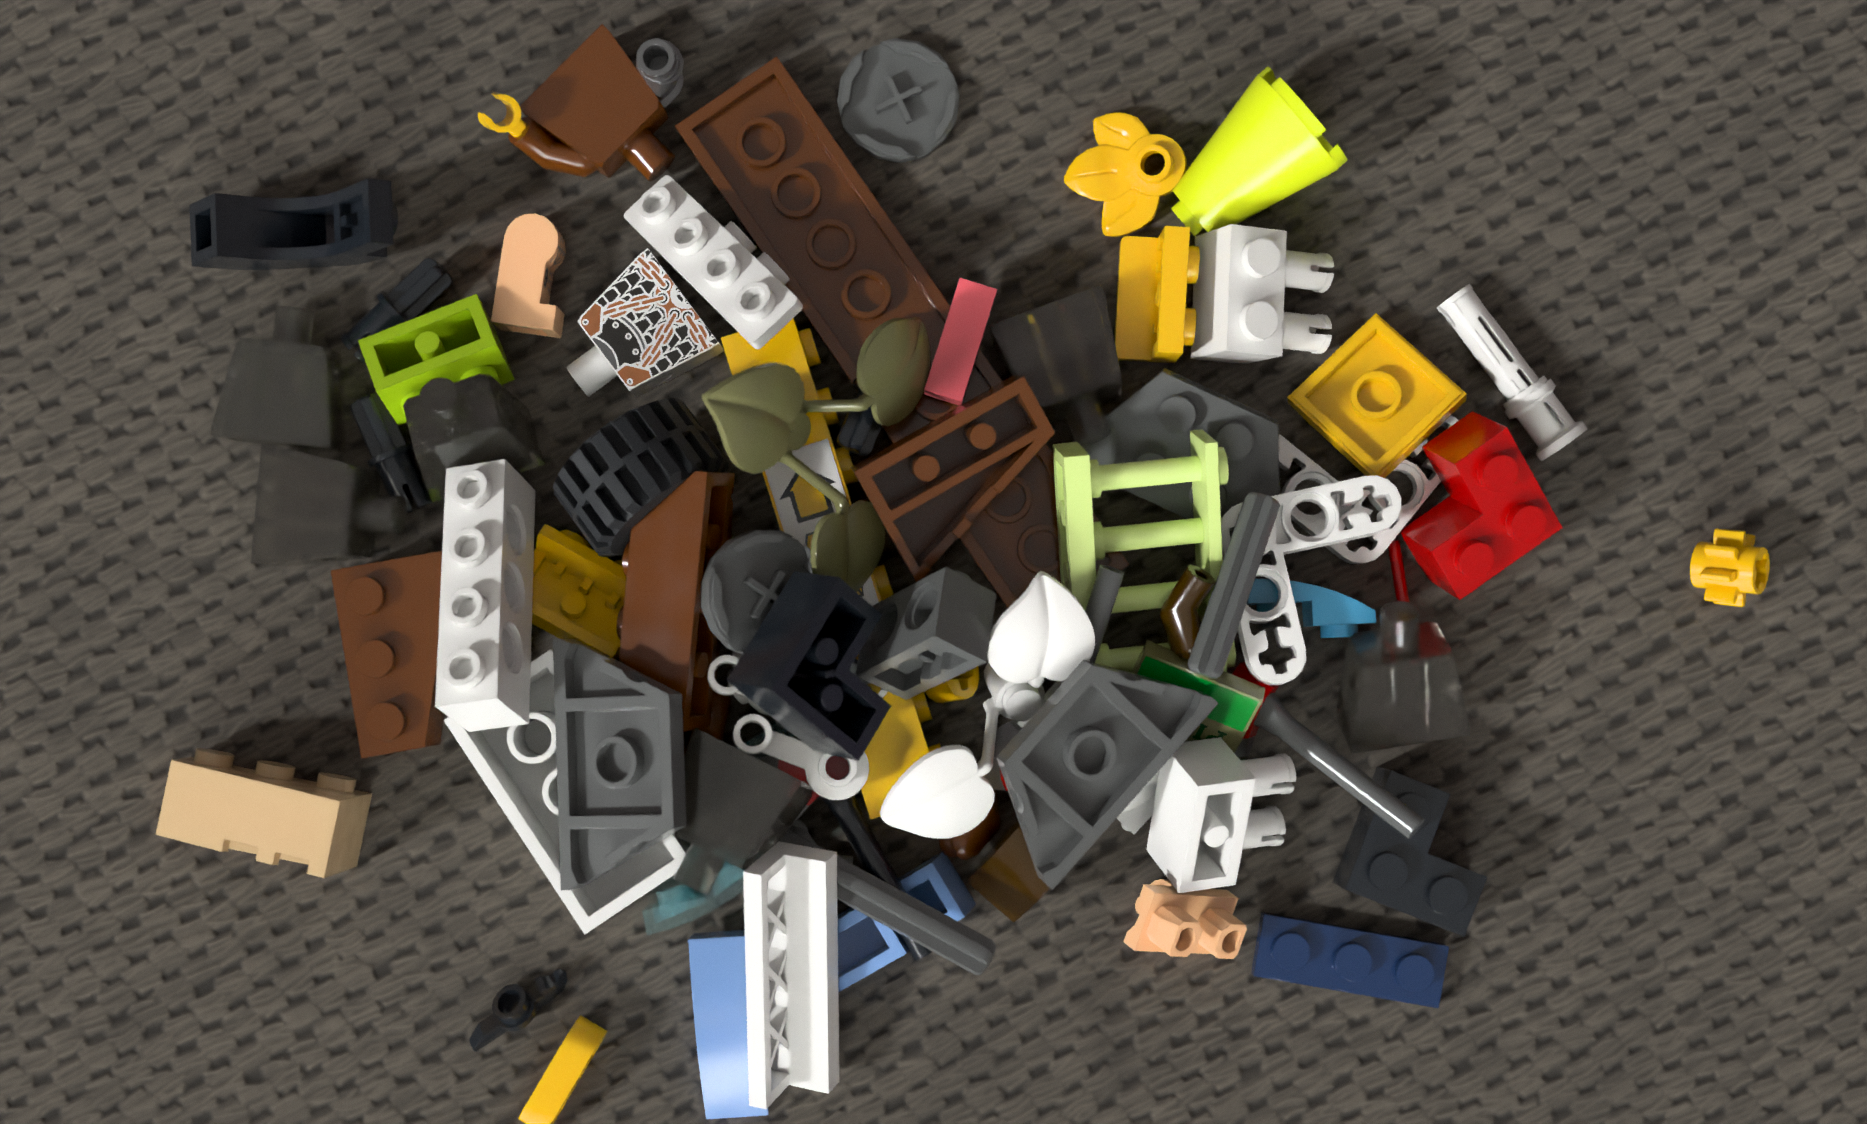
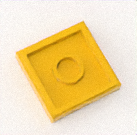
[1287,313,1467,478]

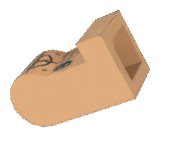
[491,213,566,338]

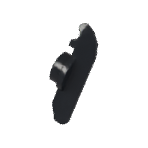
[469,969,568,1052]

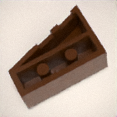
[851,375,1055,582]
[330,551,445,758]

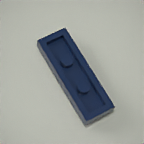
[1251,912,1449,1008]

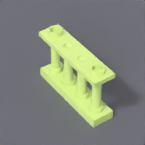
[1052,429,1236,672]

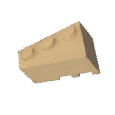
[156,748,372,878]

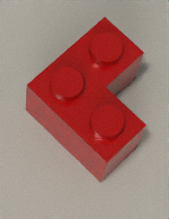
[1400,411,1563,600]

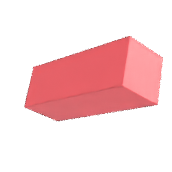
[924,278,997,406]

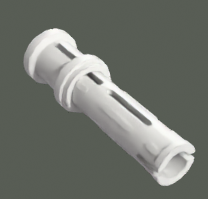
[1437,284,1588,461]

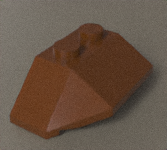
[616,471,735,732]

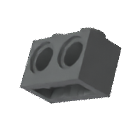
[855,567,997,700]

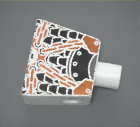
[566,248,724,397]

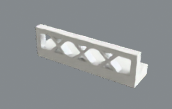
[743,842,839,1109]

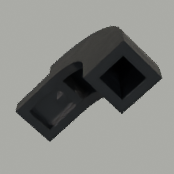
[189,178,398,270]

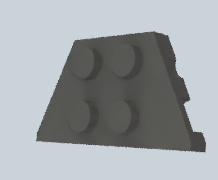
[1072,368,1281,557]
[553,639,686,890]
[996,660,1218,890]

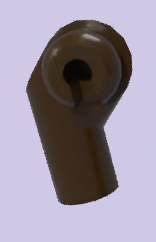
[1160,565,1216,660]

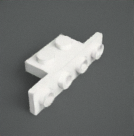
[624,175,803,349]

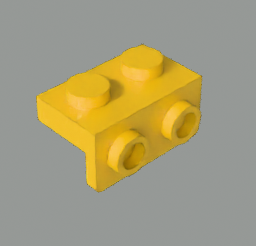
[1113,226,1200,363]
[532,524,626,659]

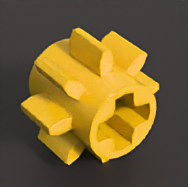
[1690,528,1770,607]

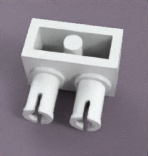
[1191,224,1334,364]
[1146,737,1296,893]

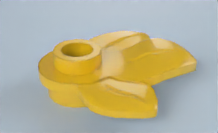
[1064,112,1187,237]

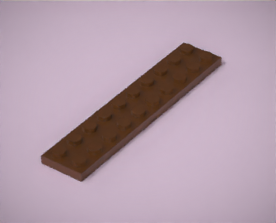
[675,56,1130,609]

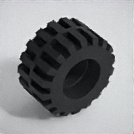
[553,398,729,557]

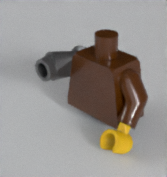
[478,24,684,182]

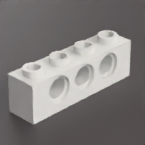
[435,459,535,732]

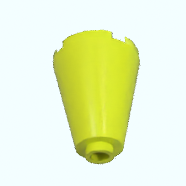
[1171,66,1348,236]

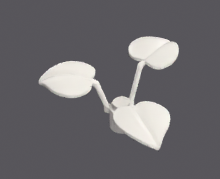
[880,571,1159,838]

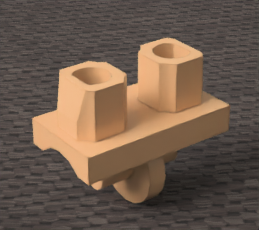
[1123,879,1247,959]

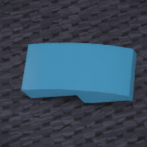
[1247,579,1376,638]

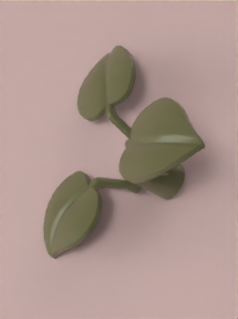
[701,317,931,592]

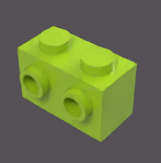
[358,294,515,426]

